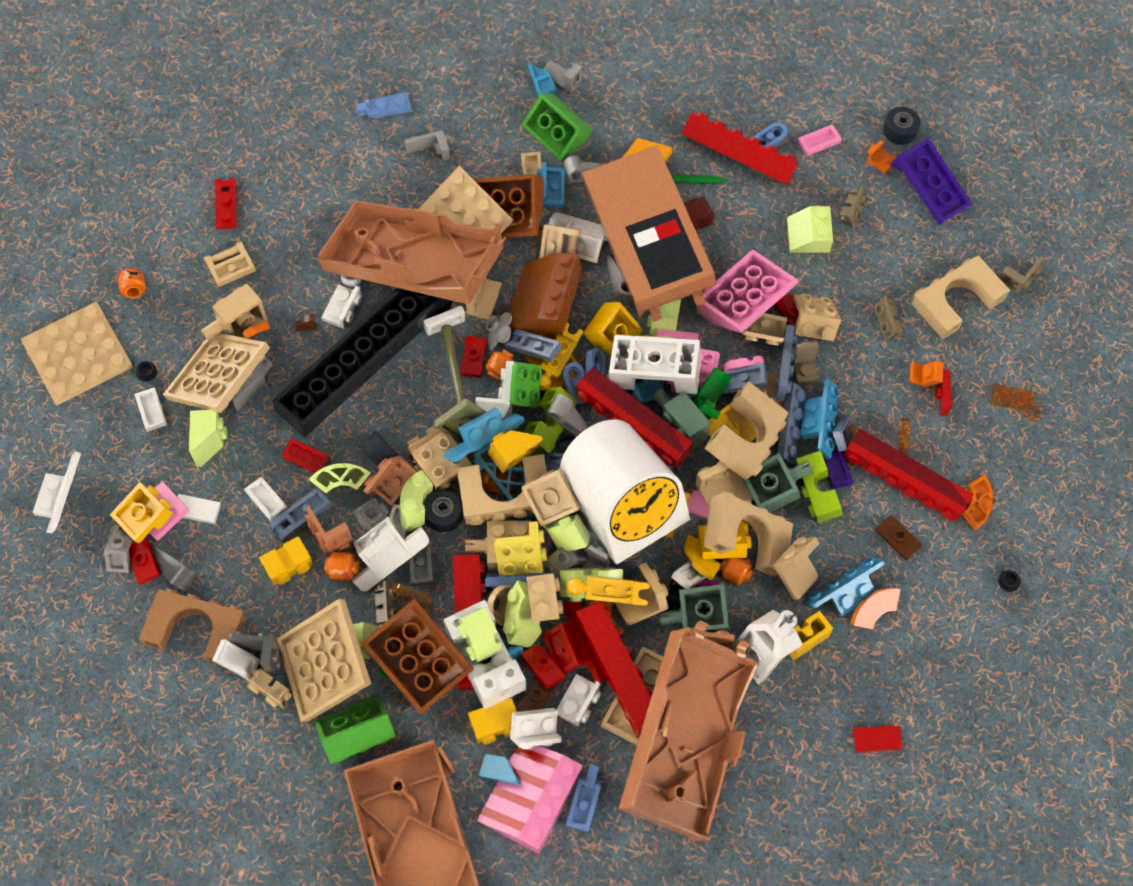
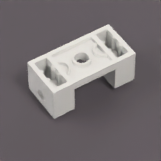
[609,335,702,394]
[443,600,526,710]

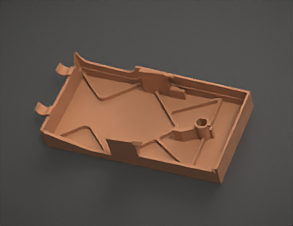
[344,740,479,886]

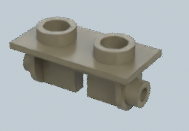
[839,185,868,228]
[874,295,904,341]
[375,581,398,626]

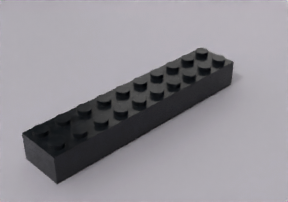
[272,288,453,438]

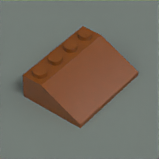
[474,174,544,238]
[508,253,583,335]
[361,598,474,714]

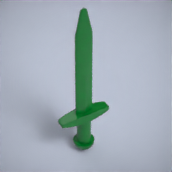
[671,174,729,184]

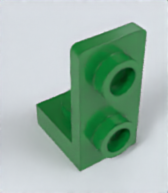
[692,367,732,420]

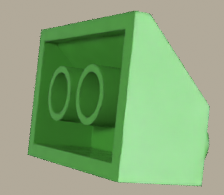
[522,93,593,161]
[314,694,396,764]

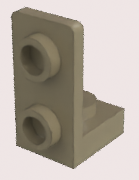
[999,256,1044,294]
[792,341,819,385]

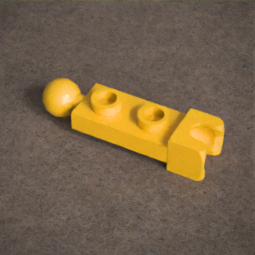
[540,322,583,391]
[567,576,650,606]

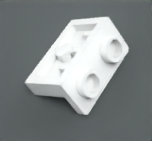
[321,284,363,329]
[556,674,602,727]
[510,708,562,749]

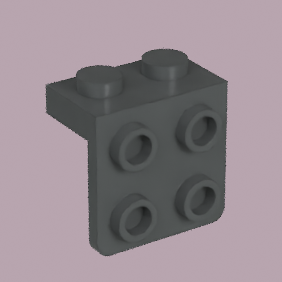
[228,631,283,676]

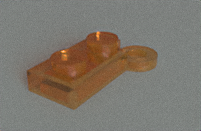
[990,383,1040,420]

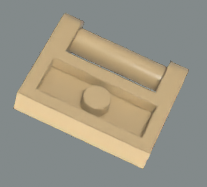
[539,224,581,259]
[203,241,256,287]

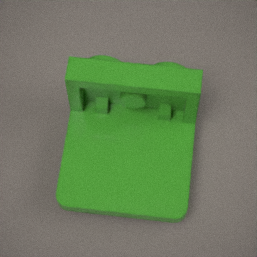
[510,362,542,408]

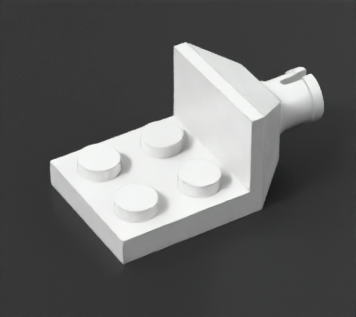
[476,361,514,442]
[731,610,803,685]

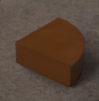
[296,314,316,331]

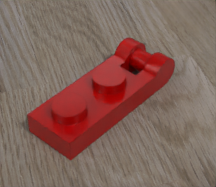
[215,178,237,230]

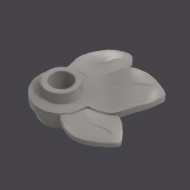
[486,312,512,351]

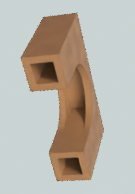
[139,589,247,666]

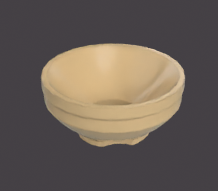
[487,585,513,626]

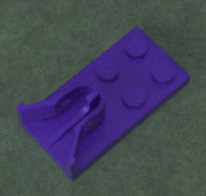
[890,138,972,225]

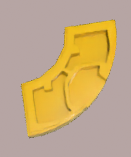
[684,535,721,580]

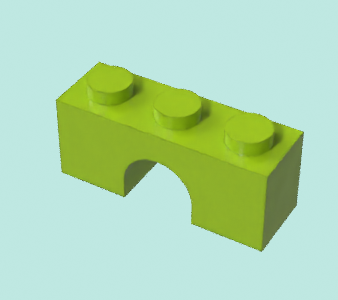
[523,387,577,454]
[796,451,843,523]

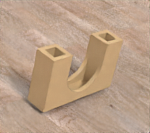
[912,255,1010,339]
[705,381,788,480]
[457,454,547,525]
[703,492,793,576]

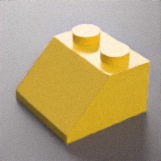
[583,302,643,355]
[488,430,543,474]

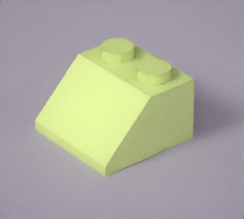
[787,206,833,253]
[189,410,227,467]

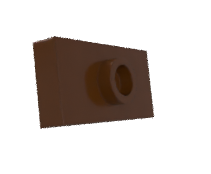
[875,515,923,561]
[515,677,558,712]

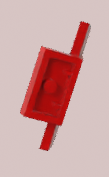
[542,602,607,683]

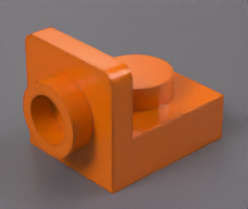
[867,140,896,174]
[909,360,944,387]
[482,467,517,497]

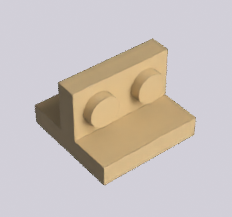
[451,277,502,320]
[521,468,581,527]

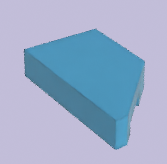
[527,64,558,96]
[479,754,520,785]

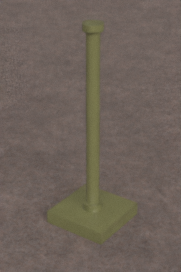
[434,324,487,443]

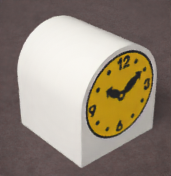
[560,420,691,565]

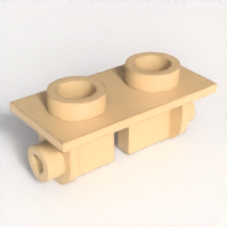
[244,668,292,709]

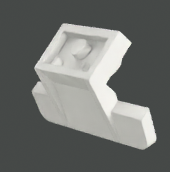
[548,213,607,263]
[33,451,81,533]
[352,517,429,591]

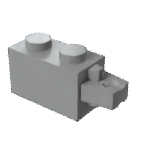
[228,357,272,412]

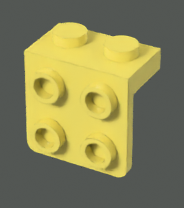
[494,521,547,576]

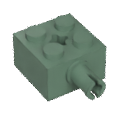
[652,389,711,450]
[743,453,813,513]
[660,584,731,634]

